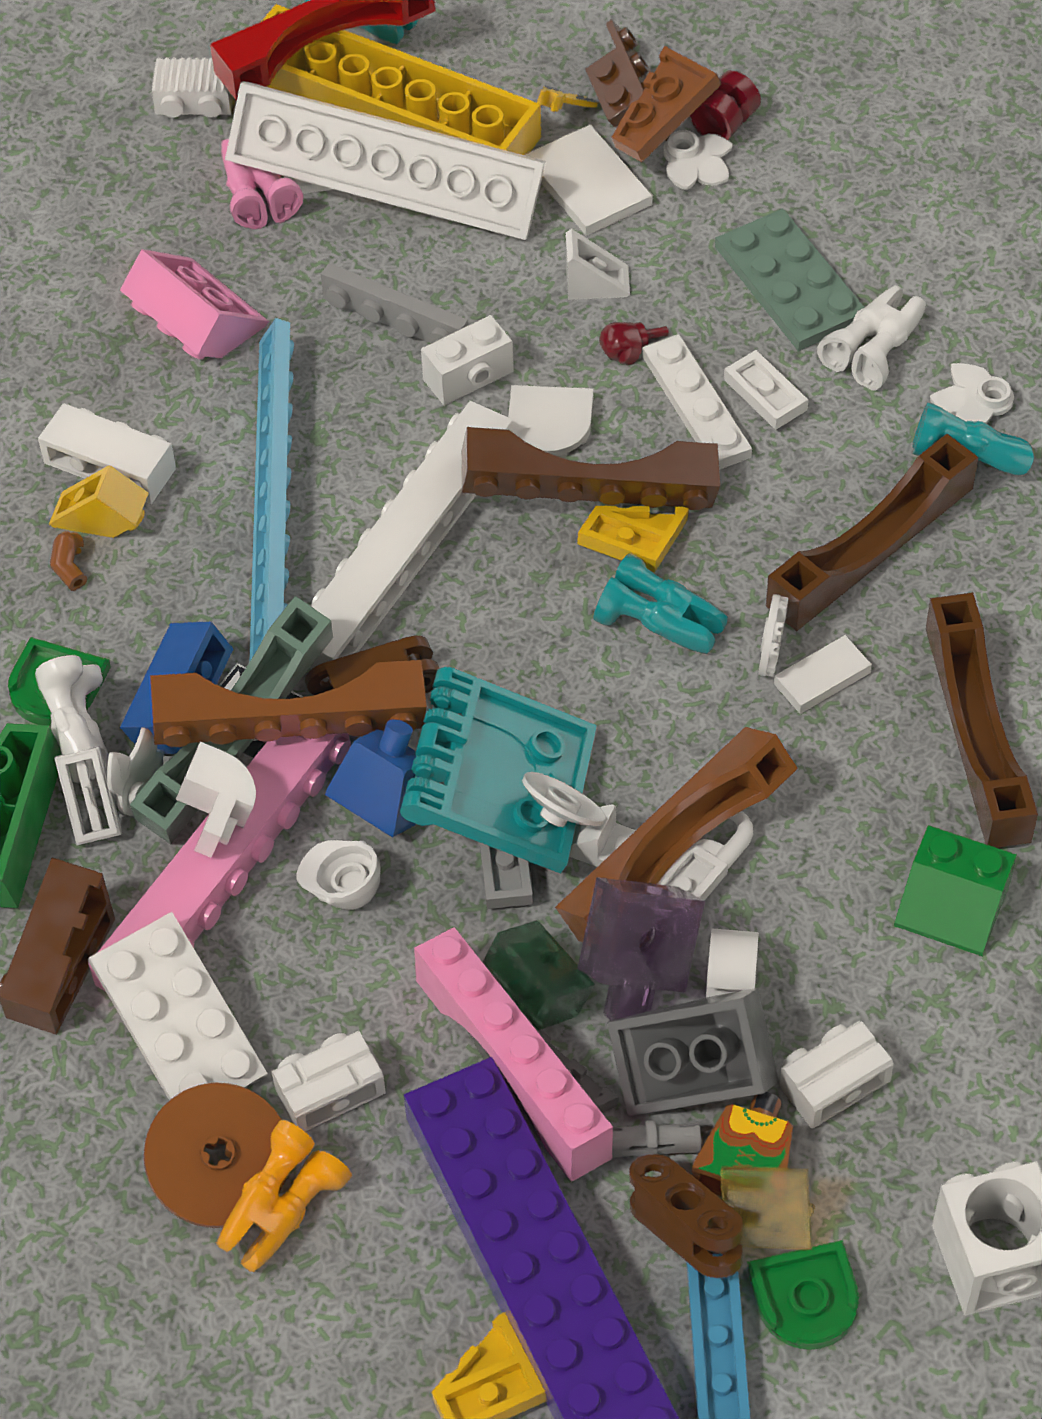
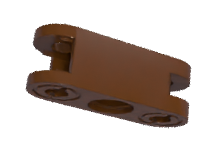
[304,635,439,695]
[629,1154,743,1278]

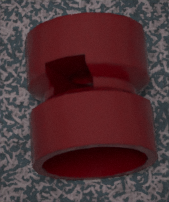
[690,70,761,140]

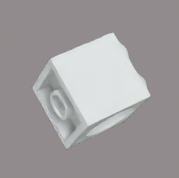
[932,1161,1042,1316]

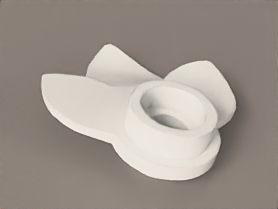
[664,130,733,190]
[930,363,1014,423]
[107,727,163,816]

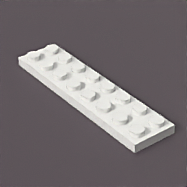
[225,81,546,240]

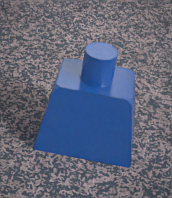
[325,719,418,838]

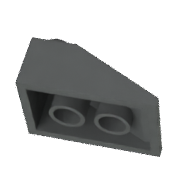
[607,988,779,1116]

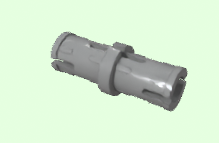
[612,1120,701,1157]

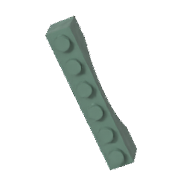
[130,596,333,845]

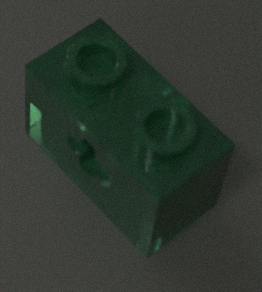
[483,920,595,1031]

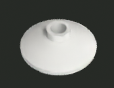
[522,772,606,827]

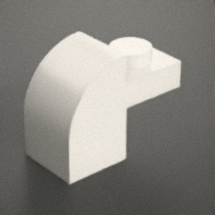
[175,742,256,858]
[706,928,758,998]

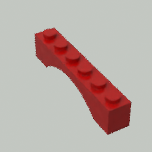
[210,0,436,100]

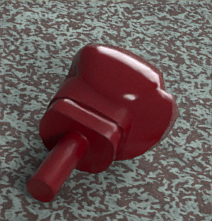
[599,322,669,365]

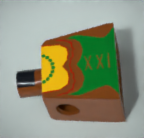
[692,1092,793,1215]

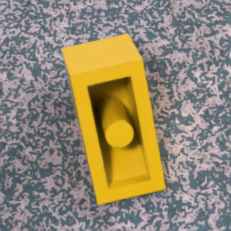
[49,465,148,538]

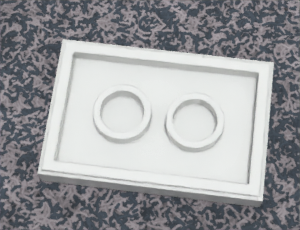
[525,124,653,236]

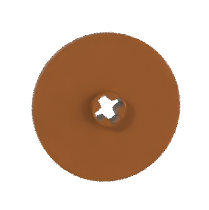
[144,1083,287,1228]

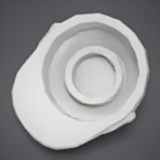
[296,840,381,910]

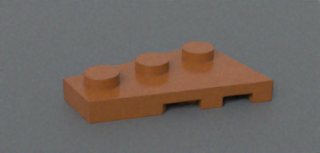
[611,46,721,162]

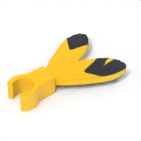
[537,86,599,112]

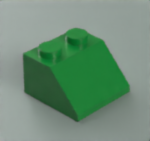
[894,825,1017,956]

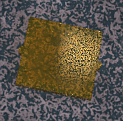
[720,1166,815,1250]

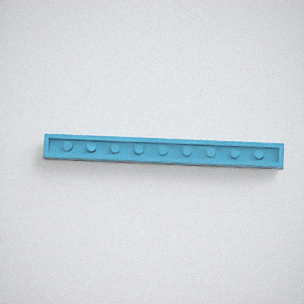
[249,318,294,662]

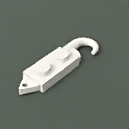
[636,811,753,944]

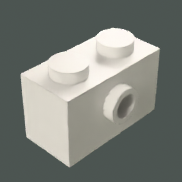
[421,315,514,406]

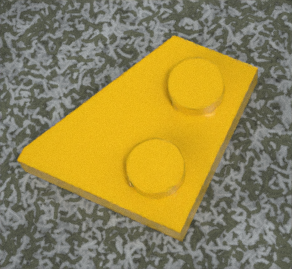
[577,506,689,573]
[431,1312,547,1419]

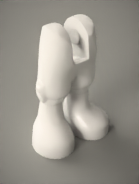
[817,285,926,391]
[35,655,109,789]

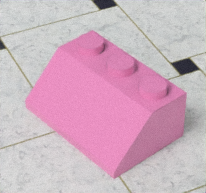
[120,249,269,360]

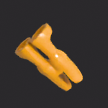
[216,1120,352,1272]

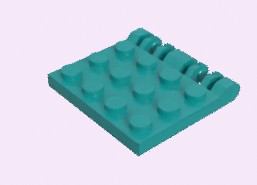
[400,667,597,874]

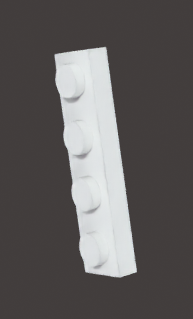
[642,334,752,470]

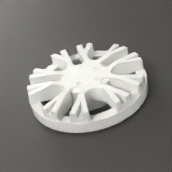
[758,594,788,677]

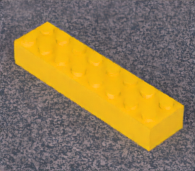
[262,4,541,155]

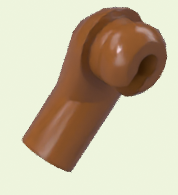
[50,531,87,591]

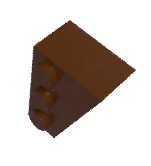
[0,857,115,1035]

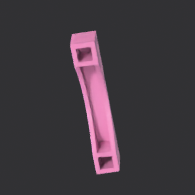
[414,927,613,1182]

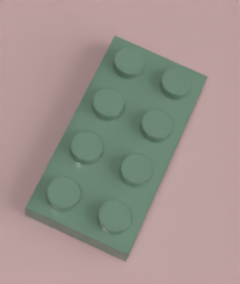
[715,208,865,351]

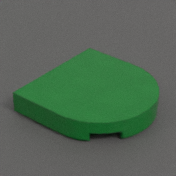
[8,637,111,726]
[746,1240,859,1350]

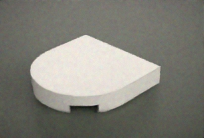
[508,385,593,458]

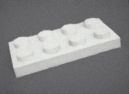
[89,912,268,1100]

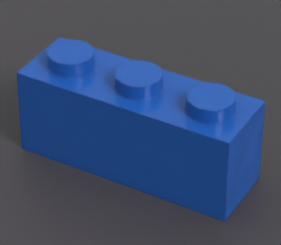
[120,621,233,754]

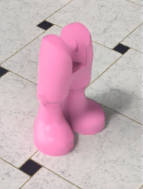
[221,139,303,229]

